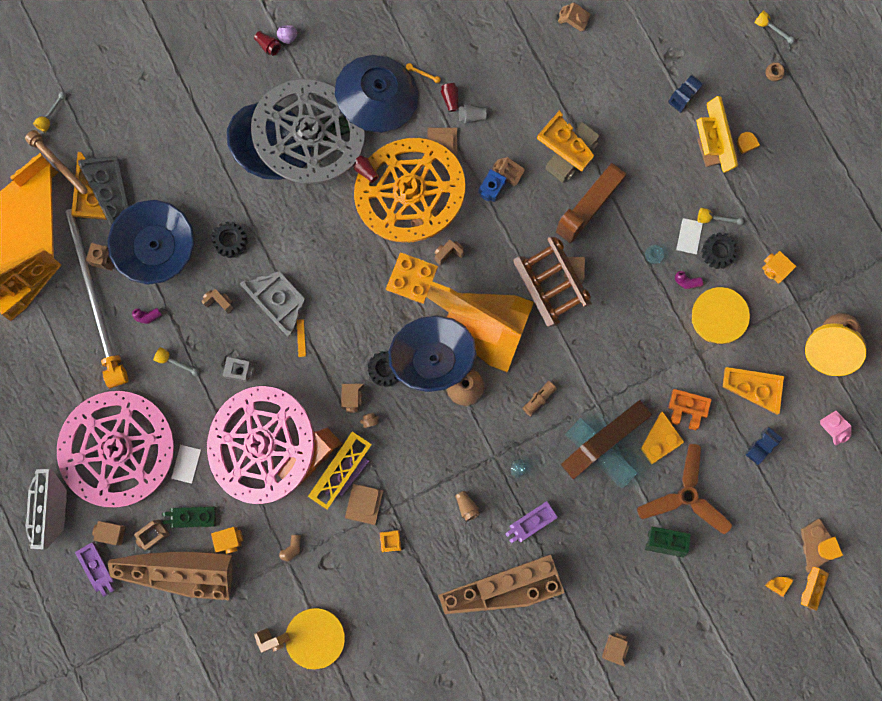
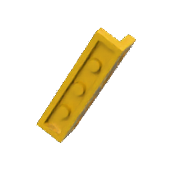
[308,431,372,509]

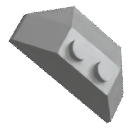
[26,469,67,549]

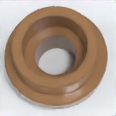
[765,63,785,81]
[360,413,379,428]

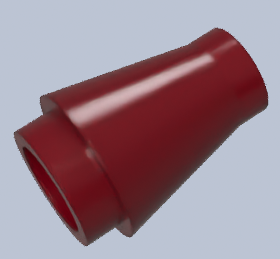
[254,31,281,56]
[440,83,459,112]
[353,155,379,183]

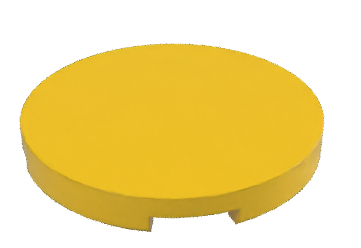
[692,287,750,344]
[805,323,867,376]
[285,608,345,669]

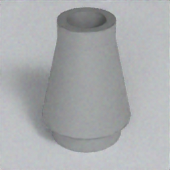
[459,104,487,123]

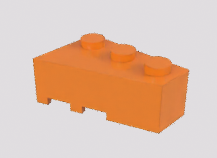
[278,427,343,487]

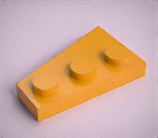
[537,110,594,171]
[722,367,784,415]

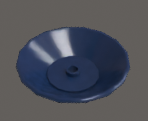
[334,55,418,133]
[227,102,311,180]
[107,200,195,285]
[388,315,477,392]

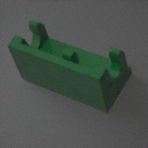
[645,526,691,558]

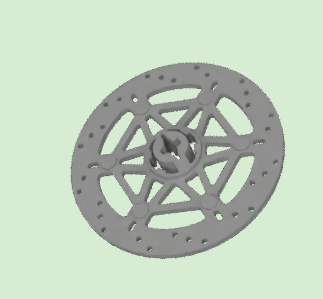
[251,79,364,184]

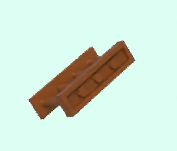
[513,237,592,327]

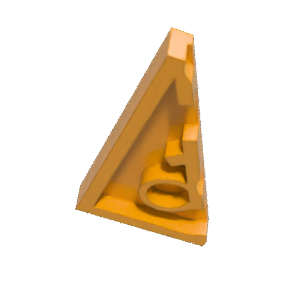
[71,152,107,220]

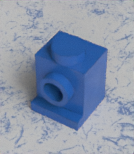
[479,169,507,202]

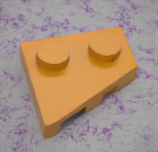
[640,412,684,465]

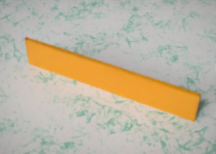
[297,319,306,357]

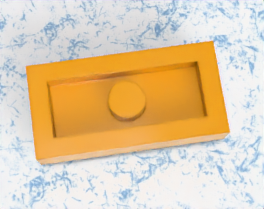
[801,567,829,611]

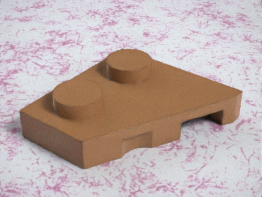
[801,519,831,572]

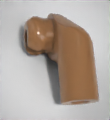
[279,535,301,562]

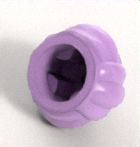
[277,25,297,44]

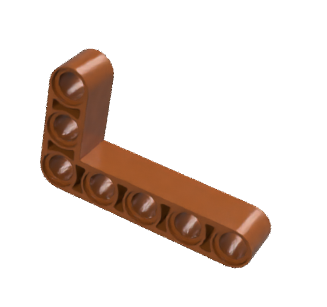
[556,163,627,244]

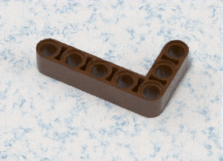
[561,400,653,479]

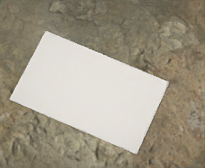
[676,218,703,254]
[171,445,201,483]

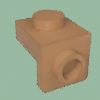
[558,3,591,31]
[435,240,464,265]
[201,289,234,314]
[254,628,290,653]

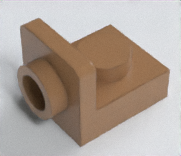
[493,157,525,186]

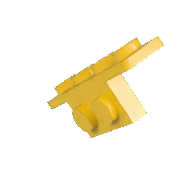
[696,96,738,172]

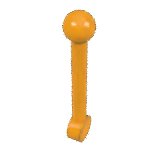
[406,63,441,84]

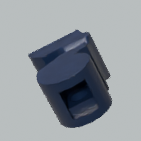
[668,75,704,113]
[745,427,782,465]

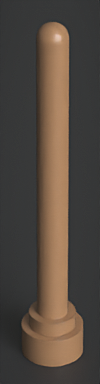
[25,130,88,194]

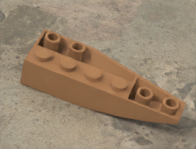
[108,552,233,600]
[438,554,565,614]

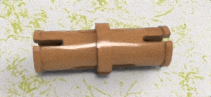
[522,381,557,417]

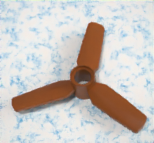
[637,444,732,534]

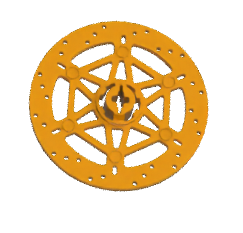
[354,138,466,242]

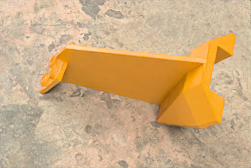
[0,153,61,321]
[386,252,534,372]

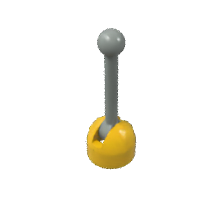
[754,10,795,44]
[33,92,66,133]
[698,208,744,225]
[153,347,199,376]

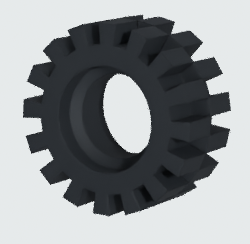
[211,222,248,258]
[701,232,739,269]
[368,351,399,387]

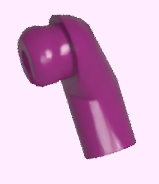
[675,271,703,289]
[132,308,162,324]

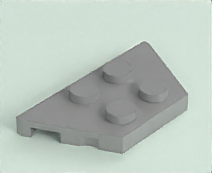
[240,271,305,338]

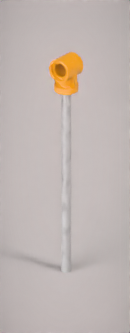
[66,209,129,389]

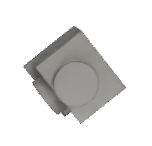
[223,357,254,382]

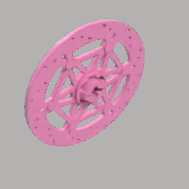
[207,386,314,504]
[57,391,174,508]

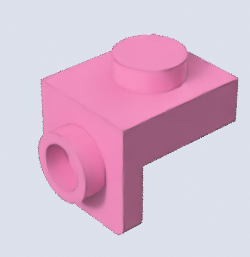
[820,411,852,446]

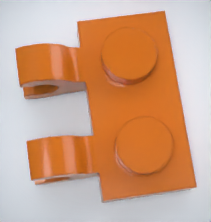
[668,389,711,431]

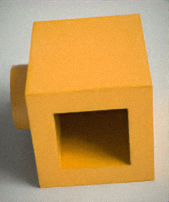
[762,251,796,284]
[211,527,244,554]

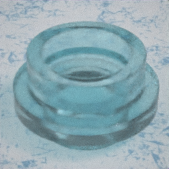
[645,245,664,264]
[511,459,526,479]

